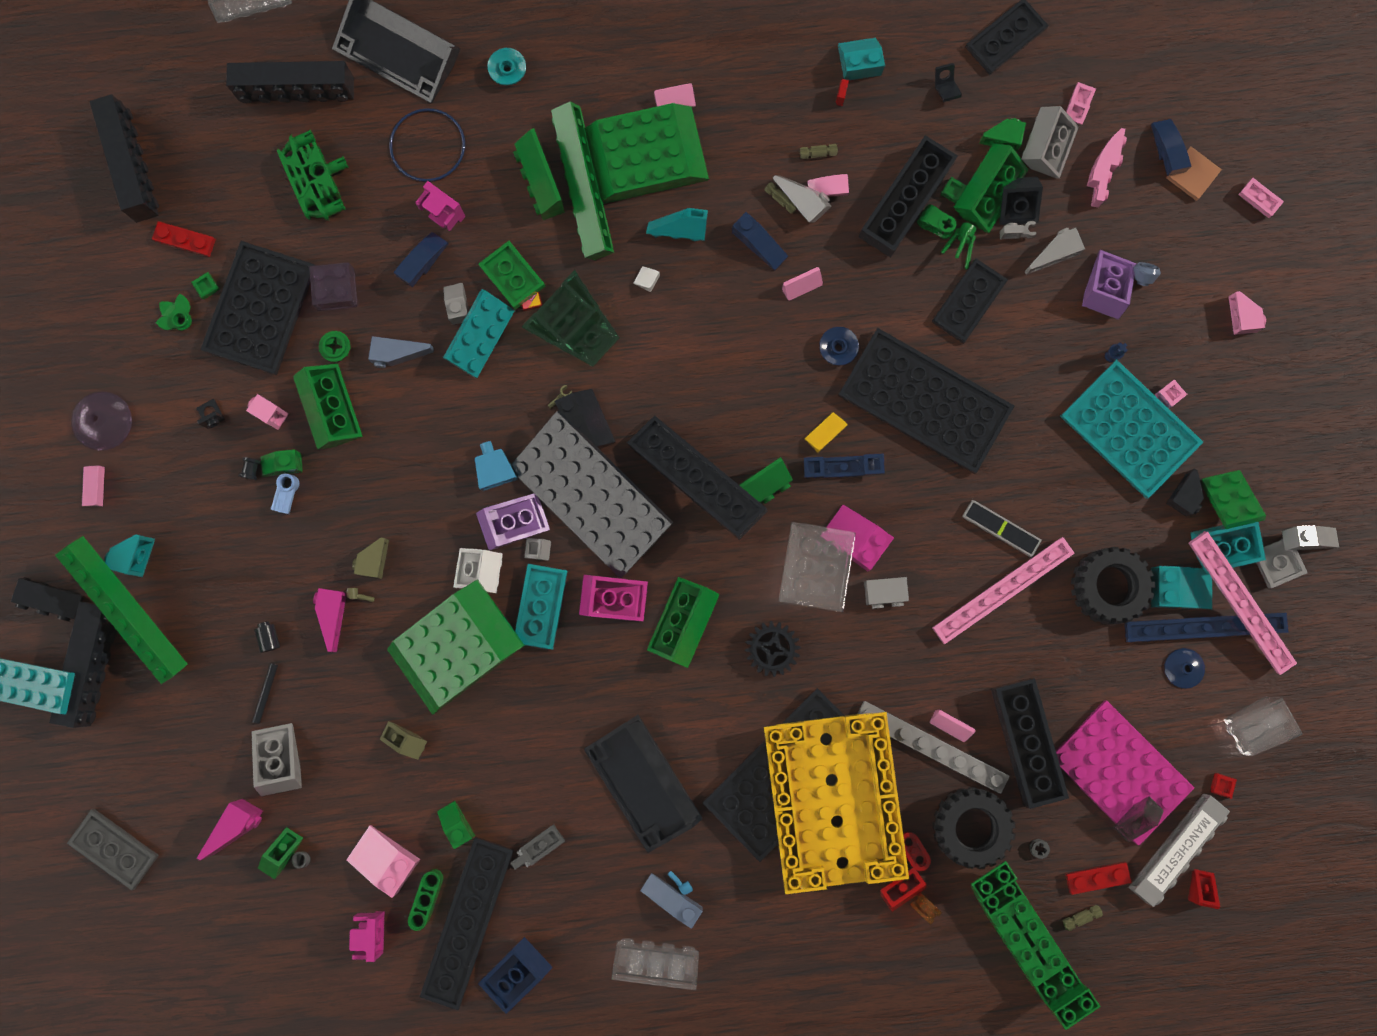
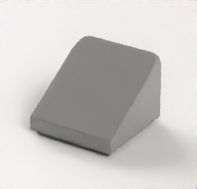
[525,538,551,560]

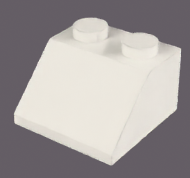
[453,548,503,593]

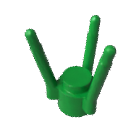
[941,222,976,270]

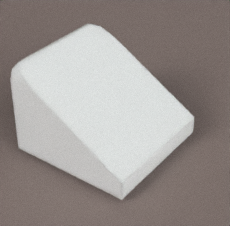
[634,266,660,292]

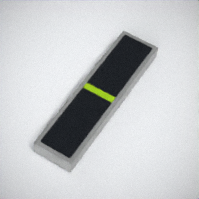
[962,500,1042,557]

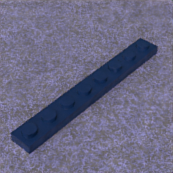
[1124,613,1289,642]

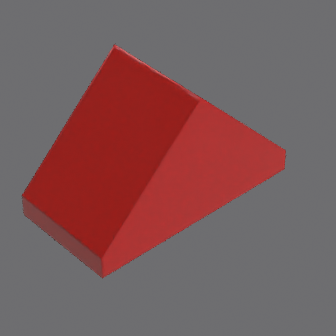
[1188,869,1220,909]

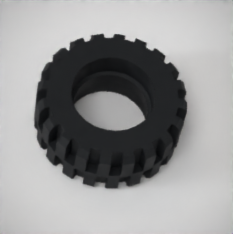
[1071,547,1155,624]
[933,787,1016,869]

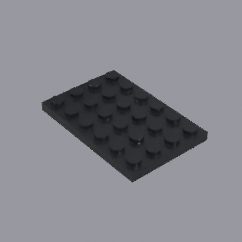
[200,241,316,375]

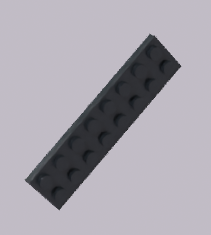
[627,415,768,540]
[420,837,514,1010]

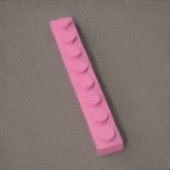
[1188,531,1297,675]
[932,537,1075,644]

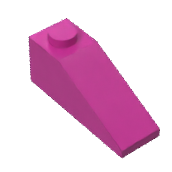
[313,588,347,652]

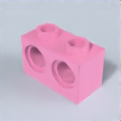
[246,394,289,430]

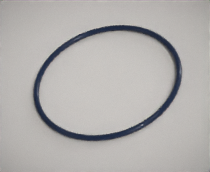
[389,108,465,182]

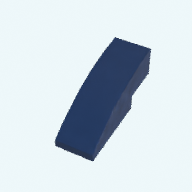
[1151,119,1192,176]
[394,232,448,288]

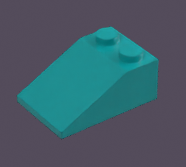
[1151,566,1212,609]

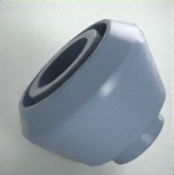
[1134,262,1161,286]

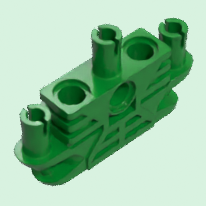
[277,129,349,221]

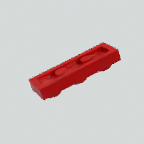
[152,221,216,257]
[1065,861,1131,895]

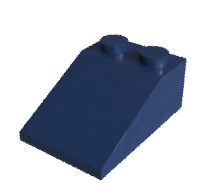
[478,937,553,1014]

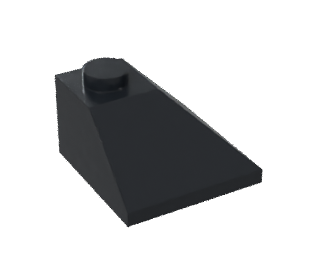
[999,177,1043,225]

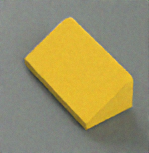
[805,412,848,453]

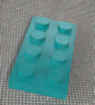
[443,289,515,378]
[515,564,568,650]

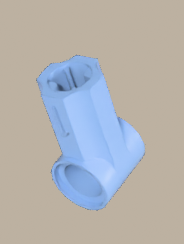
[271,474,300,514]

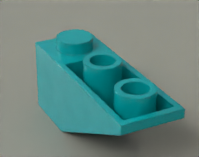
[646,208,708,241]

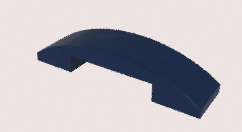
[804,454,885,478]

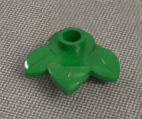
[156,294,192,331]

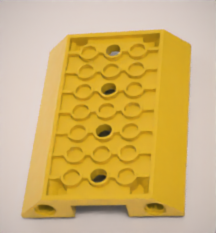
[764,712,909,894]

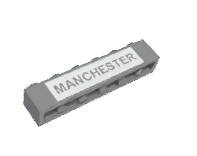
[1128,794,1230,907]

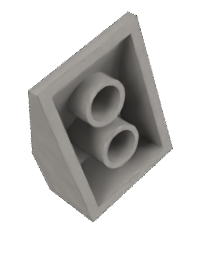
[252,723,302,796]

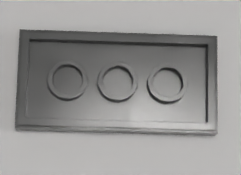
[67,809,159,890]

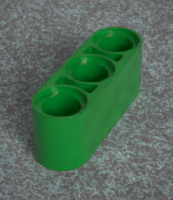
[408,869,443,931]

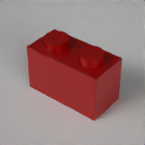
[880,867,926,912]

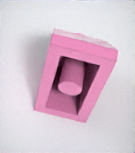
[1229,291,1266,335]

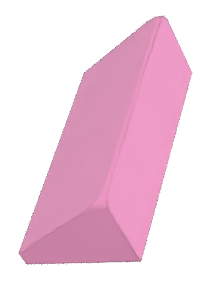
[654,83,696,107]
[782,267,823,301]
[82,466,105,506]
[930,710,975,742]

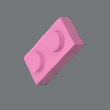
[1238,178,1284,218]

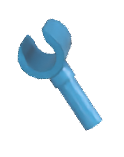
[668,871,693,895]

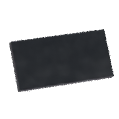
[965,0,1049,75]
[932,258,1008,344]

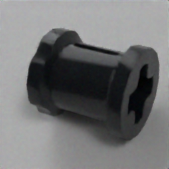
[238,457,261,481]

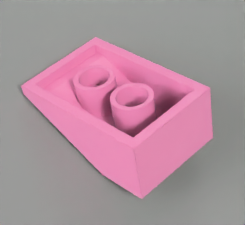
[347,825,420,898]

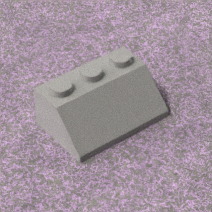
[1021,106,1079,178]

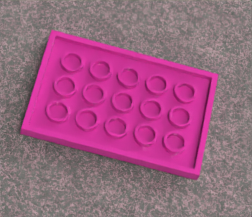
[1056,700,1194,846]

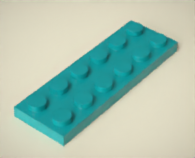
[0,658,75,714]

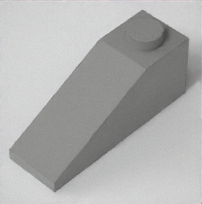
[773,175,832,223]
[1025,228,1085,275]
[1282,526,1339,551]

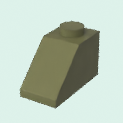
[352,538,389,579]
[380,721,427,760]

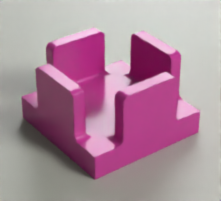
[416,181,465,231]
[349,911,384,962]

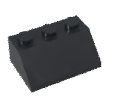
[555,389,616,449]

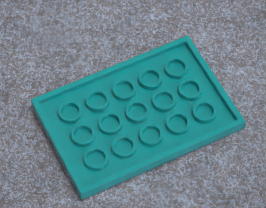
[1060,360,1203,499]

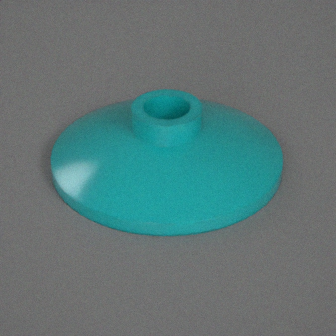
[488,48,526,86]

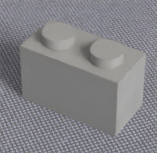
[864,577,909,609]

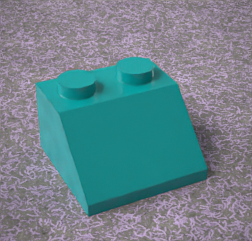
[838,38,885,80]
[104,534,155,577]

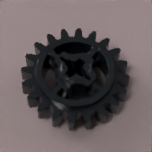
[745,621,801,677]

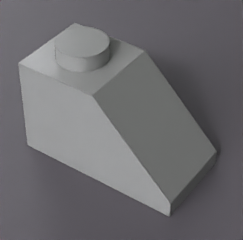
[444,283,469,325]

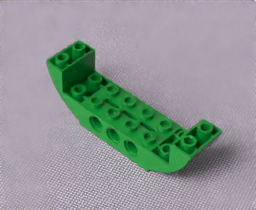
[971,861,1101,1030]

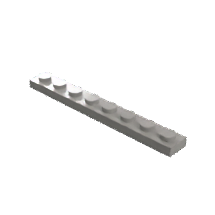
[857,701,1009,794]

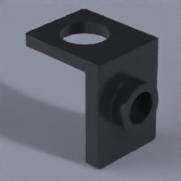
[935,63,962,102]
[196,399,225,429]

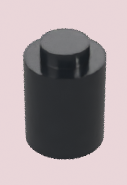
[254,622,280,653]

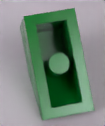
[979,118,1026,152]
[261,449,303,477]
[437,801,475,849]
[258,827,303,880]

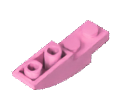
[1087,128,1127,208]

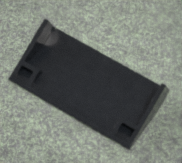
[332,0,461,103]
[584,715,703,853]

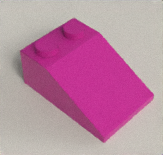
[820,505,894,572]
[579,575,648,621]
[197,799,263,860]

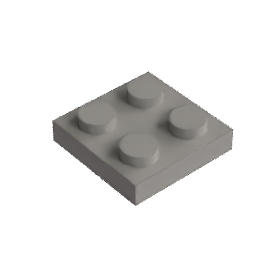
[1256,539,1308,589]

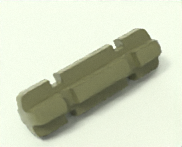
[800,144,838,159]
[764,182,797,214]
[1063,905,1103,931]

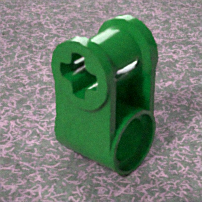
[917,204,956,239]

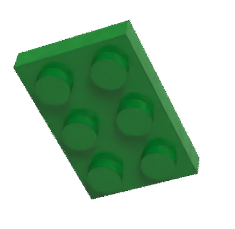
[478,241,545,310]
[1201,470,1266,529]

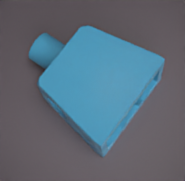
[475,441,518,491]

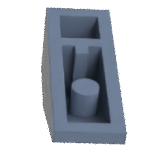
[368,336,434,368]
[640,873,703,929]

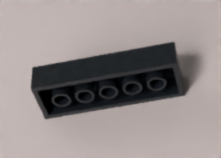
[226,61,354,103]
[89,94,159,223]
[859,135,958,258]
[49,601,115,728]
[991,678,1069,809]

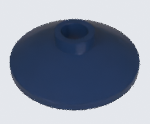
[819,327,859,366]
[1164,648,1205,688]

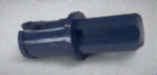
[1105,342,1128,362]

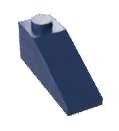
[732,212,788,271]

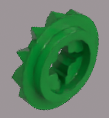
[319,331,351,362]

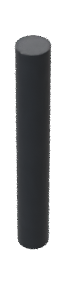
[252,663,278,724]

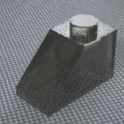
[1114,796,1164,843]

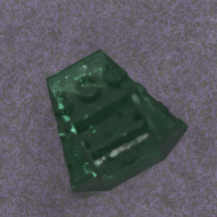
[522,270,619,367]

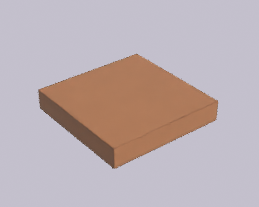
[1166,147,1222,201]

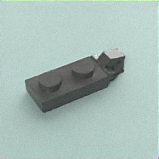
[511,824,565,870]

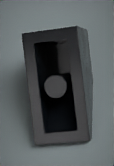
[1166,468,1204,516]

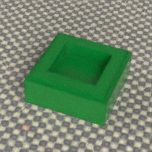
[940,177,967,204]
[191,272,220,300]

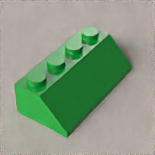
[513,128,565,221]
[954,143,1028,233]
[293,364,363,450]
[739,457,793,504]
[647,577,720,668]

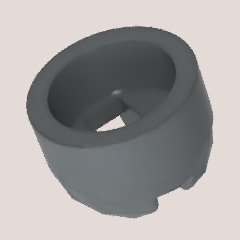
[292,851,311,868]

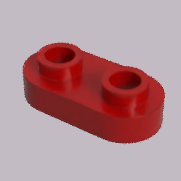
[903,832,931,871]

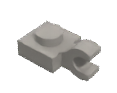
[1000,221,1036,239]

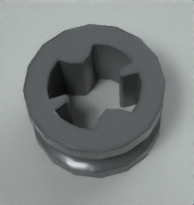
[1029,839,1050,859]

